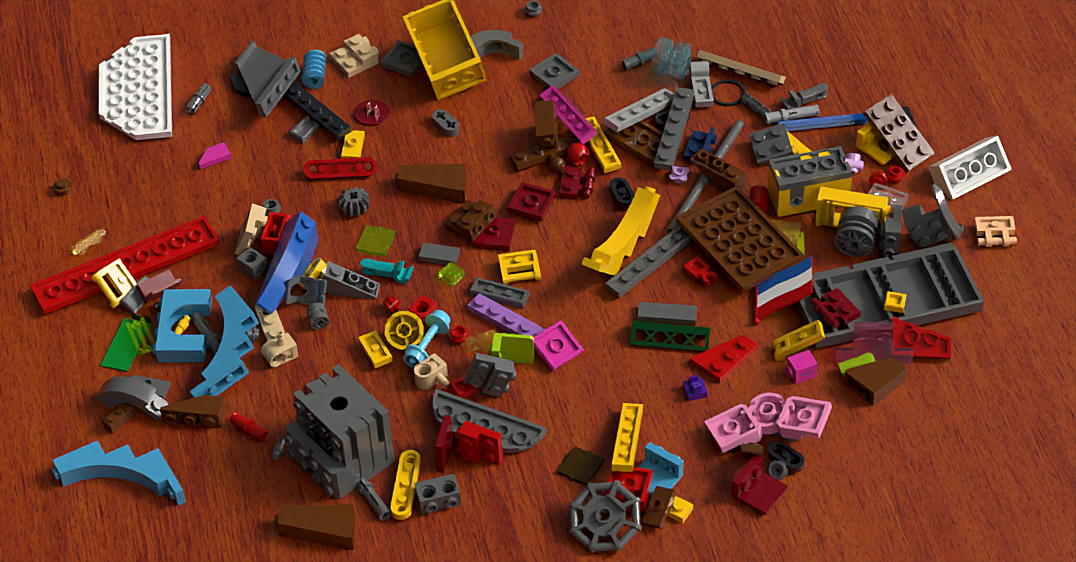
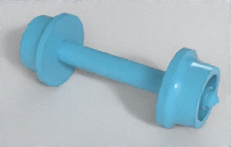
[403,310,450,368]

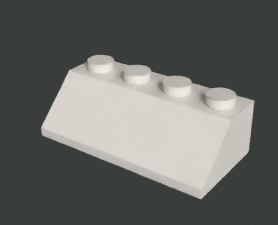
[928,136,1012,200]

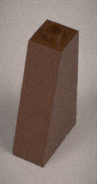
[395,164,466,203]
[275,504,355,550]

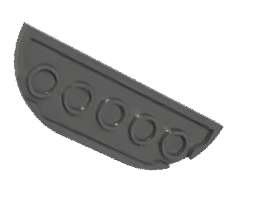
[433,389,547,453]

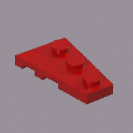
[891,316,952,359]

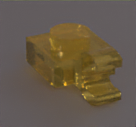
[465,329,496,353]

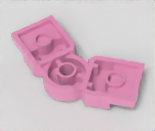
[704,393,832,453]

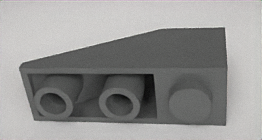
[319,261,380,299]

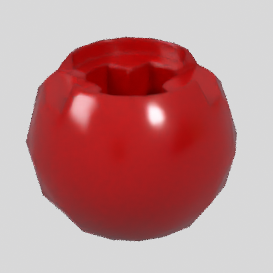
[566,143,590,166]

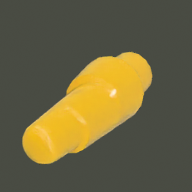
[174,315,191,335]

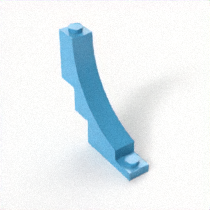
[190,285,259,398]
[52,441,185,506]

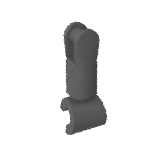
[780,83,828,110]

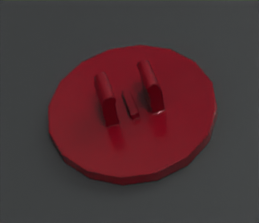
[354,100,390,126]

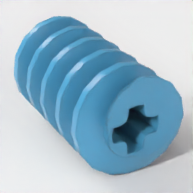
[302,50,326,89]

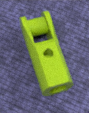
[838,353,875,377]

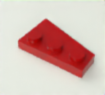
[690,334,758,383]

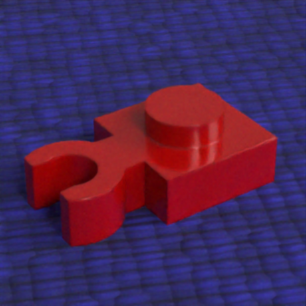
[683,257,717,287]

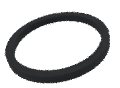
[711,79,746,106]

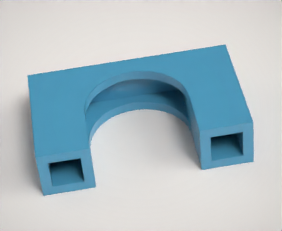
[153,289,212,362]

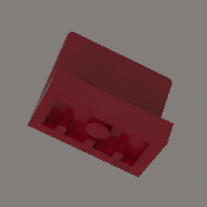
[731,454,788,515]

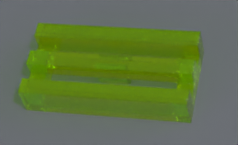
[125,317,155,355]

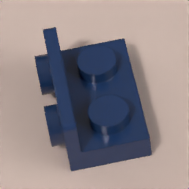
[684,126,717,162]

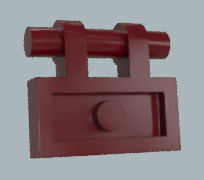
[559,166,596,199]
[810,288,861,329]

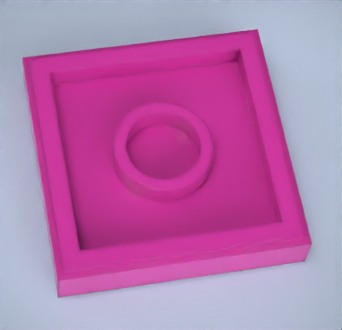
[533,320,584,372]

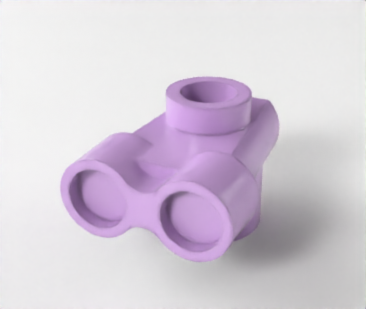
[845,153,863,175]

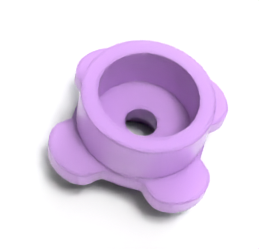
[669,166,689,184]

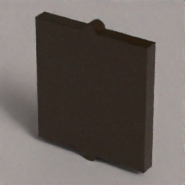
[558,446,604,486]

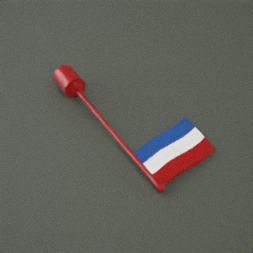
[749,185,813,325]

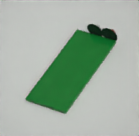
[100,314,152,372]

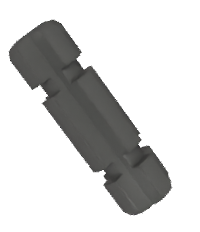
[741,93,771,118]

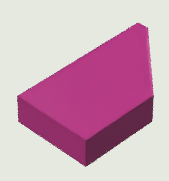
[199,143,232,169]

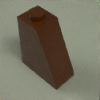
[535,100,559,147]
[844,357,907,406]

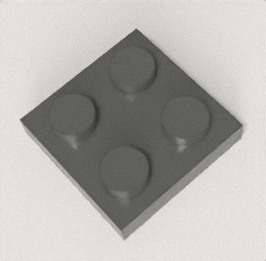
[381,40,422,77]
[529,53,579,89]
[749,123,794,167]

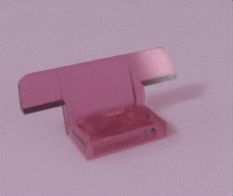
[835,322,914,365]

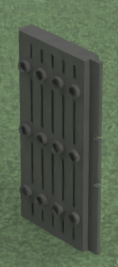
[796,243,984,348]

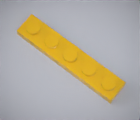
[612,403,643,472]

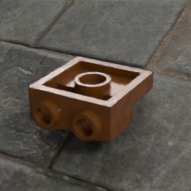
[444,200,497,241]

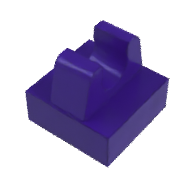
[683,375,708,401]

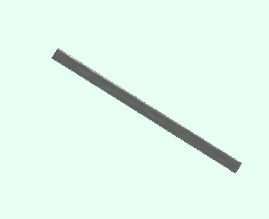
[667,120,744,233]

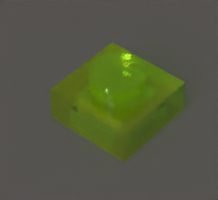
[438,262,465,287]

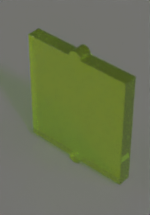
[356,225,396,257]

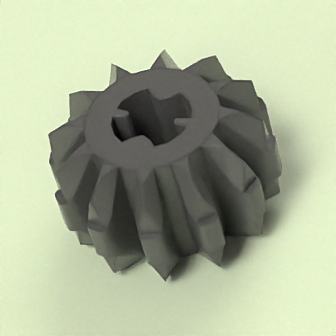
[338,186,370,218]

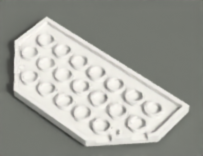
[99,34,172,140]

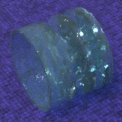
[651,37,692,80]

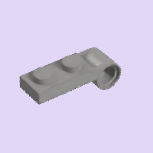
[689,61,714,107]

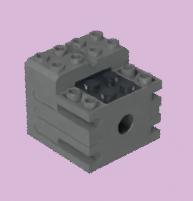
[284,364,395,499]

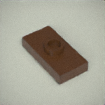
[741,442,764,459]
[642,486,676,529]

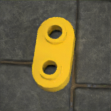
[298,257,326,290]

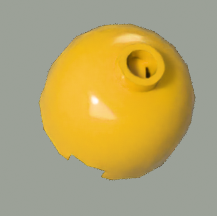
[385,311,424,350]

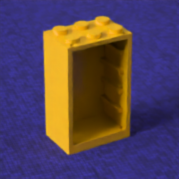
[403,0,487,100]

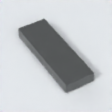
[469,277,530,309]
[637,302,697,325]

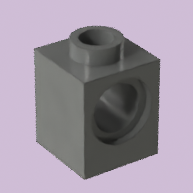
[237,247,268,281]

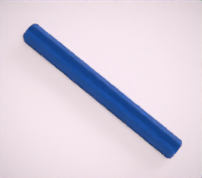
[777,113,867,131]

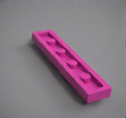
[539,85,597,144]

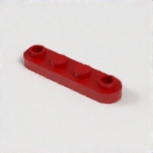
[303,157,377,178]

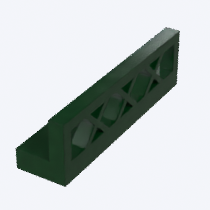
[630,321,711,351]

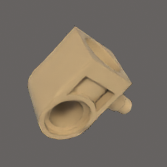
[261,331,299,367]
[414,353,449,390]

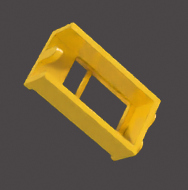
[815,187,891,235]

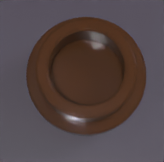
[53,179,72,196]

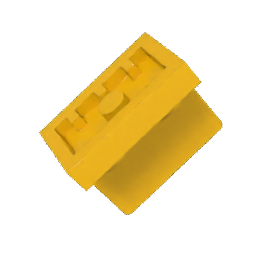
[856,123,894,165]

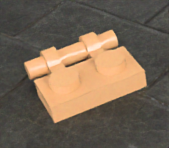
[974,216,1017,247]

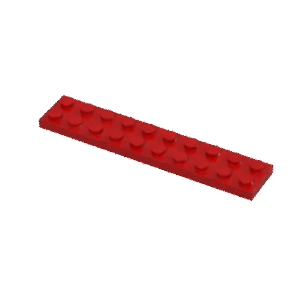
[30,216,220,314]

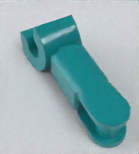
[360,259,414,284]

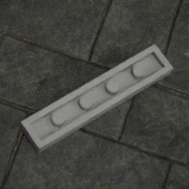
[604,88,675,132]

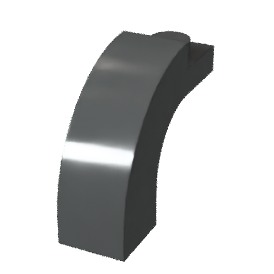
[470,30,523,60]
[95,376,169,421]

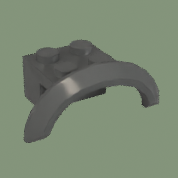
[902,184,964,249]

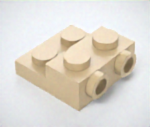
[330,34,379,78]
[235,203,268,255]

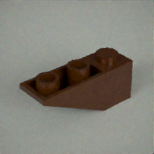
[690,148,746,193]
[160,395,226,428]

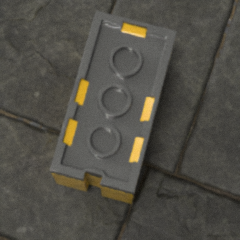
[767,146,852,217]

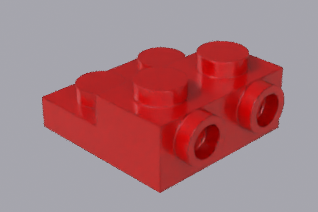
[455,420,503,465]
[604,467,653,513]

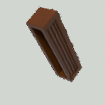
[102,403,142,434]

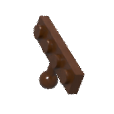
[510,134,581,172]

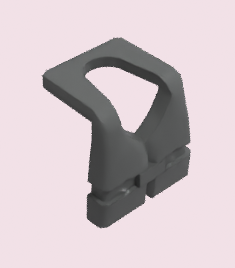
[285,276,327,306]

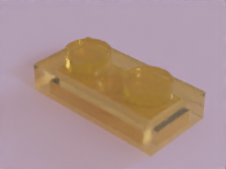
[67,227,107,256]

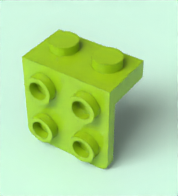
[488,333,534,364]

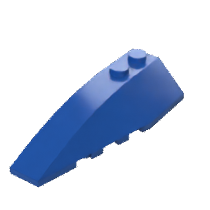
[255,212,319,314]

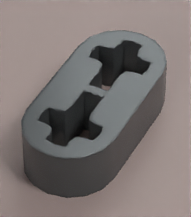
[432,109,459,137]

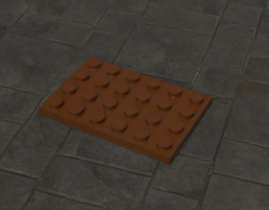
[676,186,805,293]

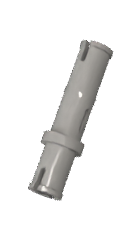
[764,104,819,124]

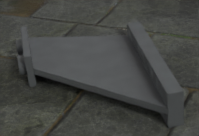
[234,41,301,118]

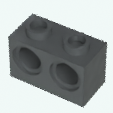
[414,474,461,514]

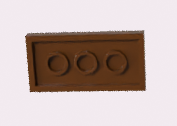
[604,120,684,170]

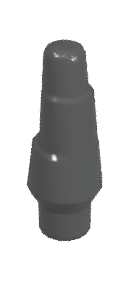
[271,436,286,460]

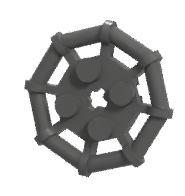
[568,480,642,554]

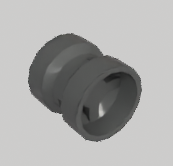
[307,303,329,330]

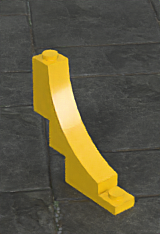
[582,186,660,276]

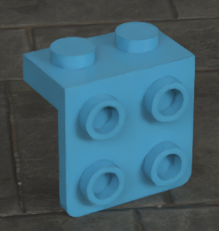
[638,442,683,497]

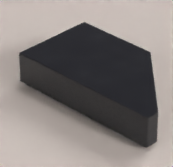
[230,73,252,98]

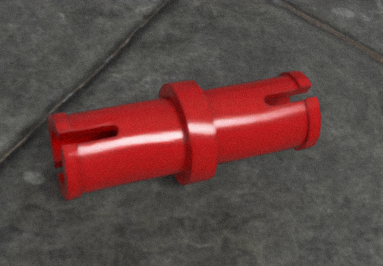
[230,411,268,442]

